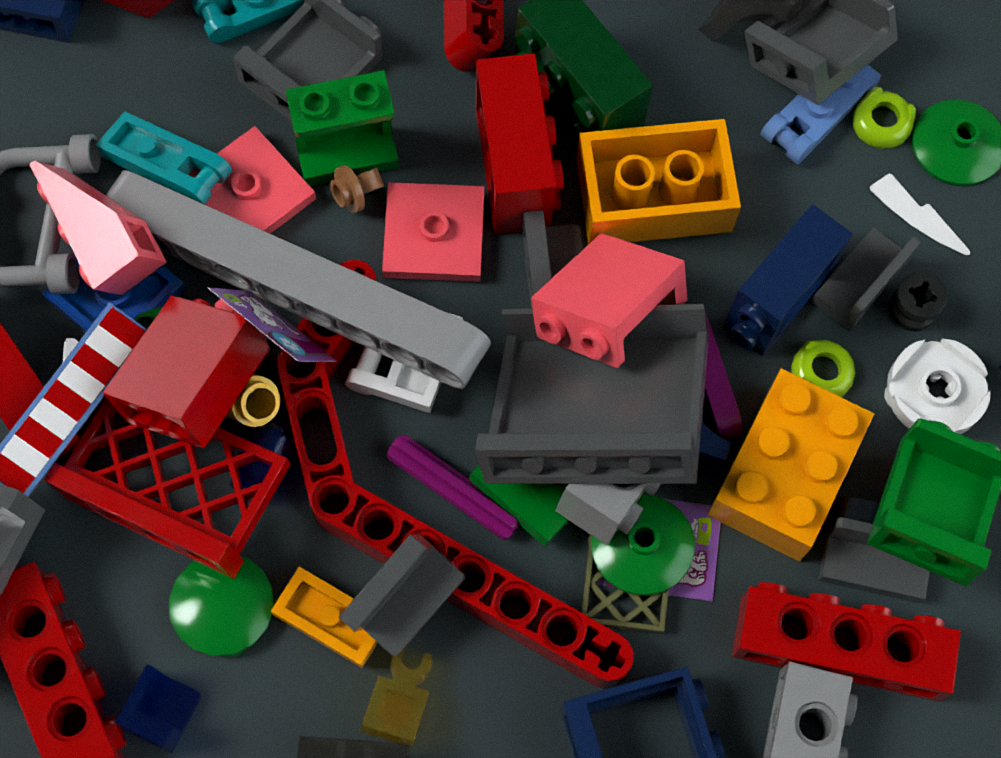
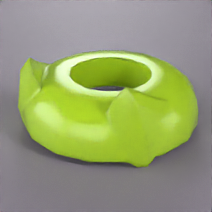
[852,87,916,149]
[791,340,856,397]

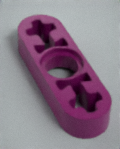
[694,302,743,440]

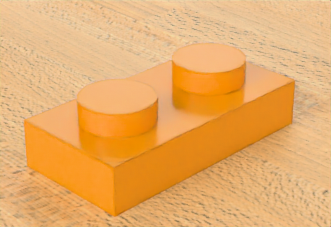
[271,566,378,668]

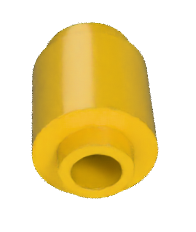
[226,373,280,427]

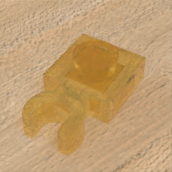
[360,648,432,748]

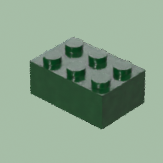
[514,0,653,145]

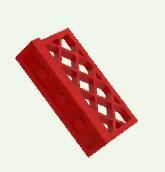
[44,398,291,579]

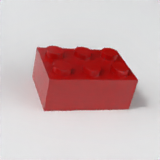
[475,53,564,235]

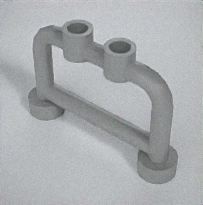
[0,134,101,295]

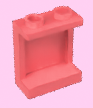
[531,233,688,368]

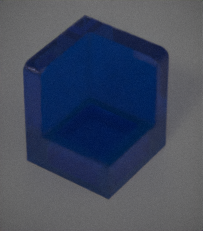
[115,664,201,753]

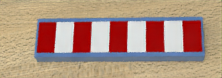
[0,302,147,497]

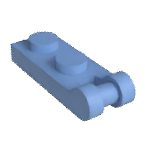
[760,64,881,165]

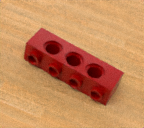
[0,561,127,758]
[732,582,961,702]

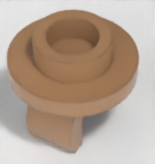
[330,165,384,213]

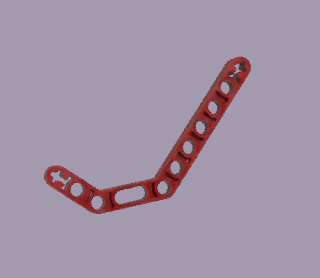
[277,260,634,689]

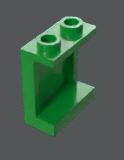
[285,70,399,186]
[867,418,1001,587]

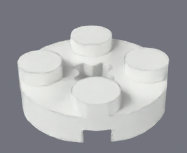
[884,339,990,434]

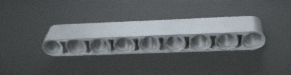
[106,170,491,389]

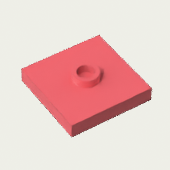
[189,126,316,234]
[382,182,485,282]

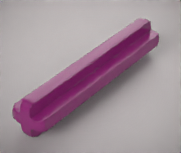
[387,435,519,541]

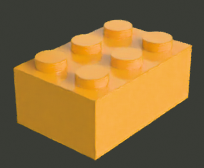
[576,119,741,244]
[707,368,874,562]

